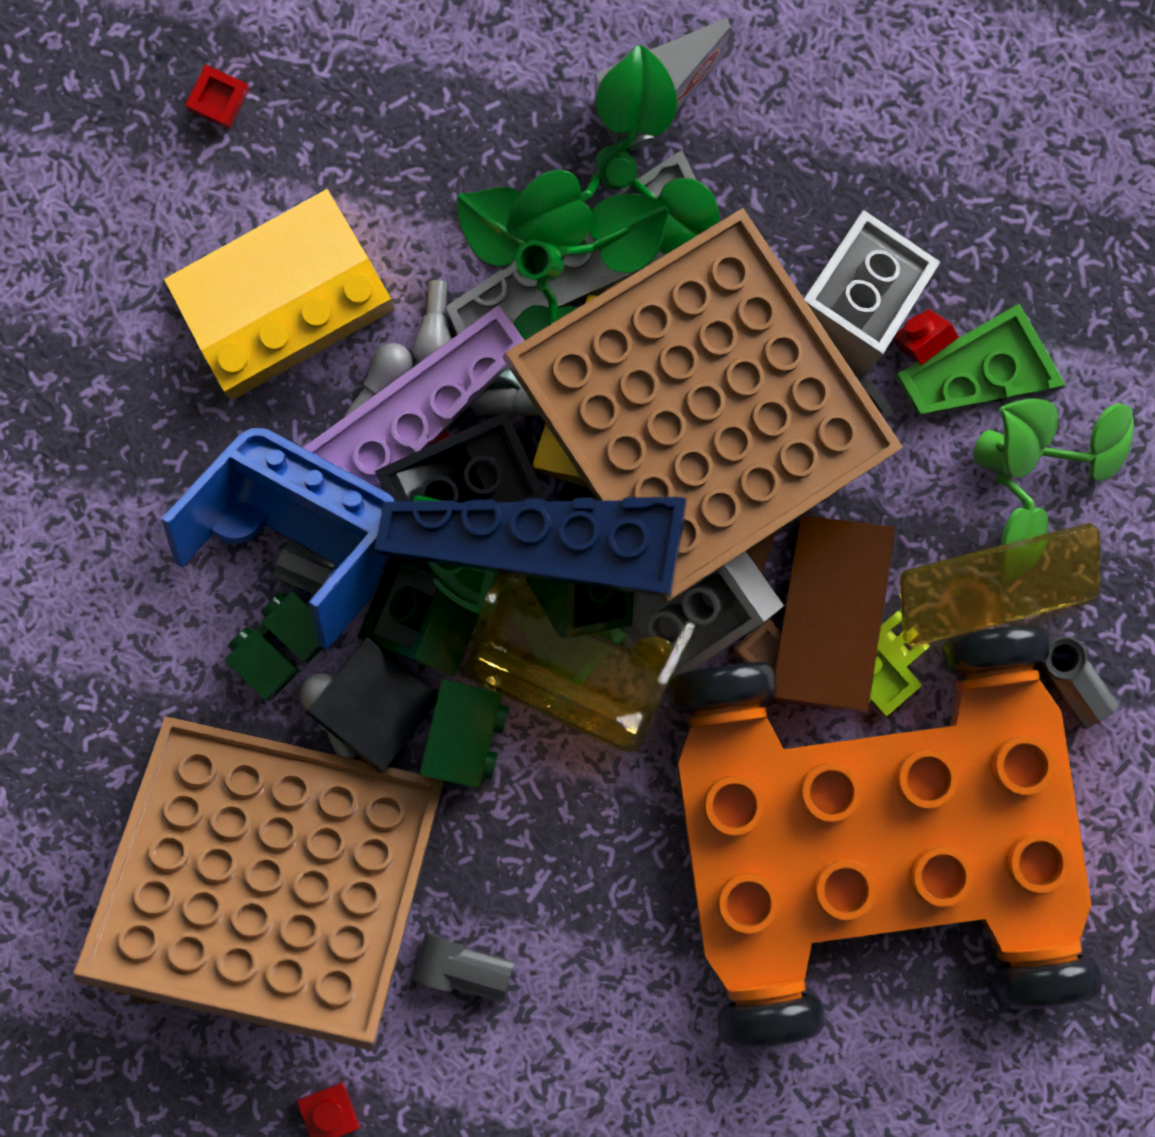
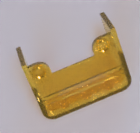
[466,573,696,752]

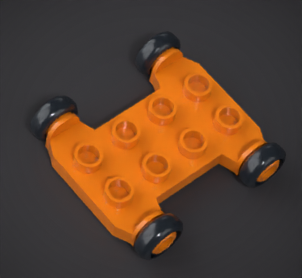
[670,624,1102,1048]

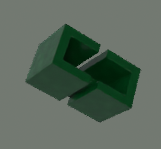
[224,591,323,701]

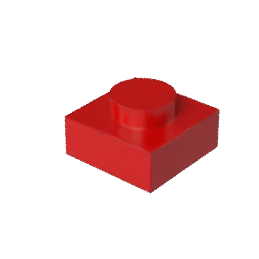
[185,64,250,130]
[893,309,959,365]
[297,1081,360,1137]

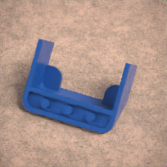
[161,428,395,650]

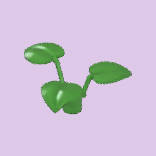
[973,399,1134,584]

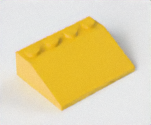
[164,189,395,400]

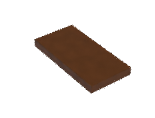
[772,515,896,715]

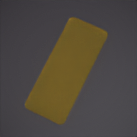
[900,523,1100,647]

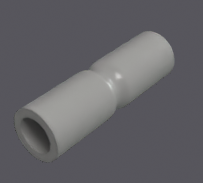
[472,388,541,418]

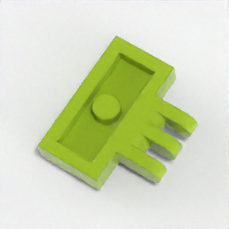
[870,610,930,717]

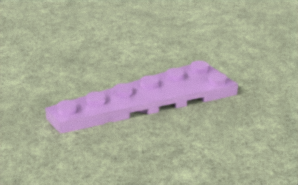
[303,305,525,491]

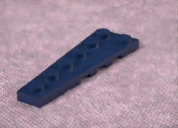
[374,497,687,598]

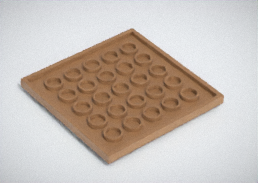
[502,208,903,604]
[74,716,443,1051]

